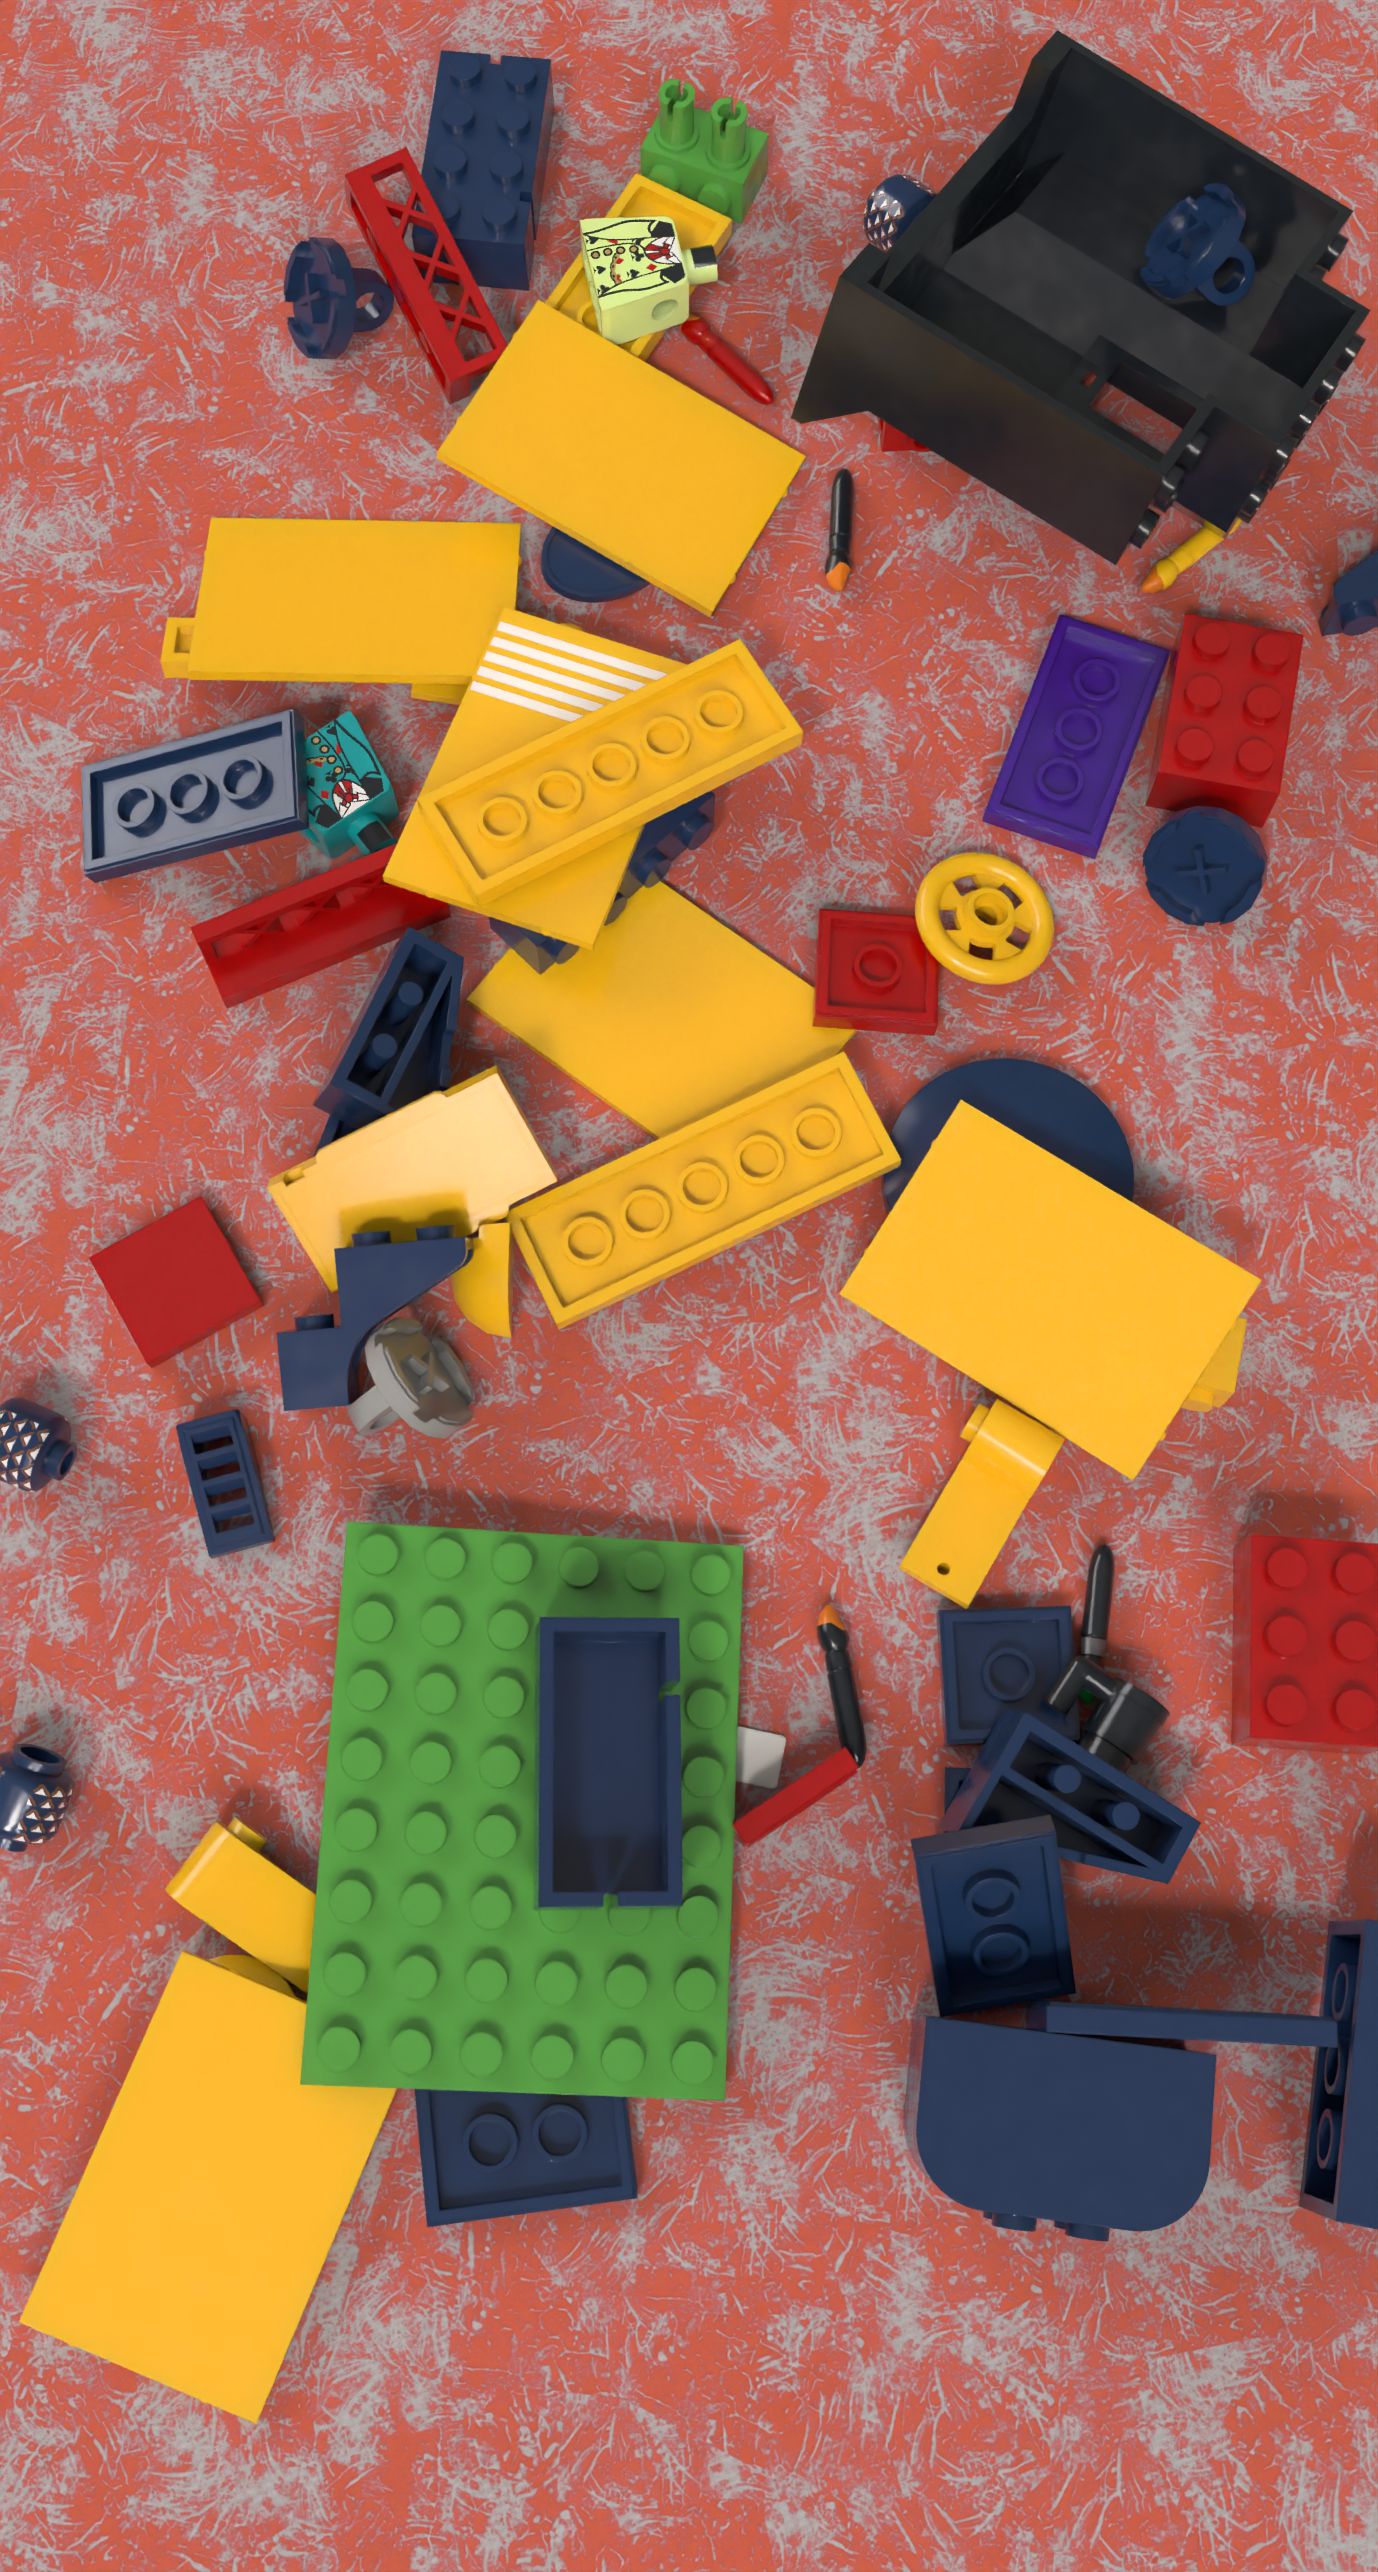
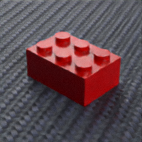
[1145,613,1304,828]
[1231,1534,1378,1755]

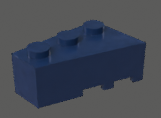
[313,927,464,1129]
[937,1711,1201,1884]

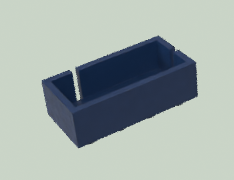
[412,50,555,291]
[534,1617,683,1910]

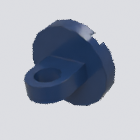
[1140,183,1256,306]
[284,237,394,359]
[1143,806,1268,926]

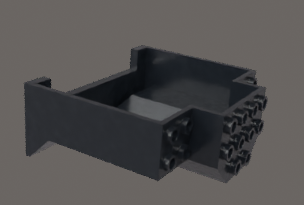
[791,30,1371,565]

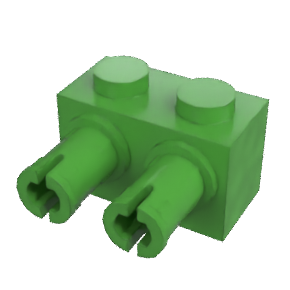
[640,79,769,224]

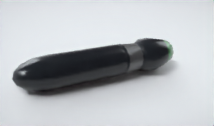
[1079,1543,1115,1705]

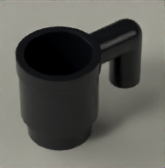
[1044,1655,1170,1774]

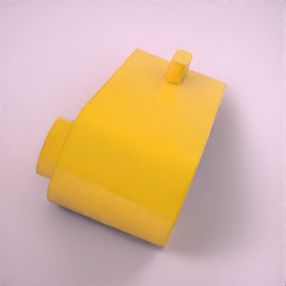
[898,1399,1065,1609]
[165,1817,316,1994]

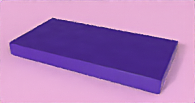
[982,614,1171,859]

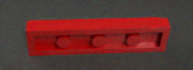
[345,147,508,405]
[190,843,451,1009]

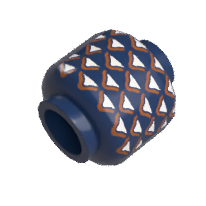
[863,174,937,253]
[0,1397,77,1493]
[0,1744,75,1852]

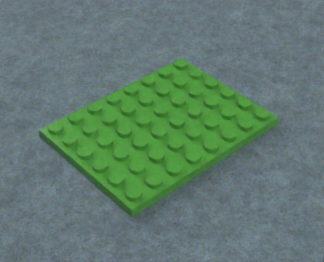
[300,1521,744,2101]

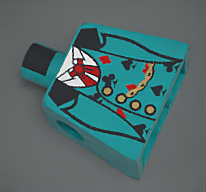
[298,710,399,859]

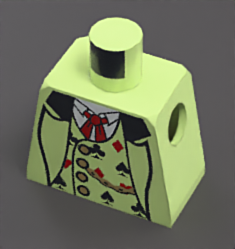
[580,216,718,345]

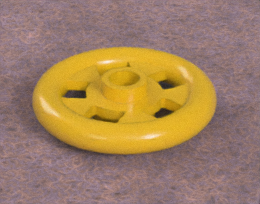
[915,852,1055,985]

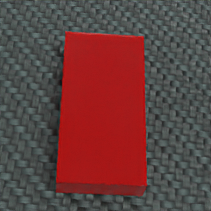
[731,1747,859,1848]

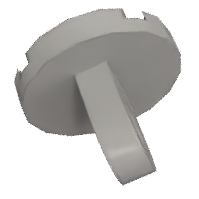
[346,1317,474,1439]

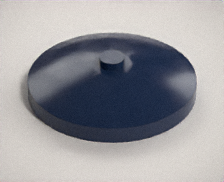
[881,1058,1134,1217]

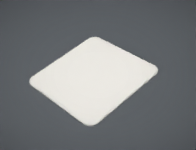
[736,1726,786,1789]

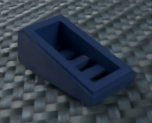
[176,1410,275,1559]

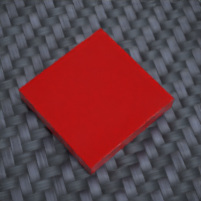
[812,908,939,1036]
[89,1196,264,1368]

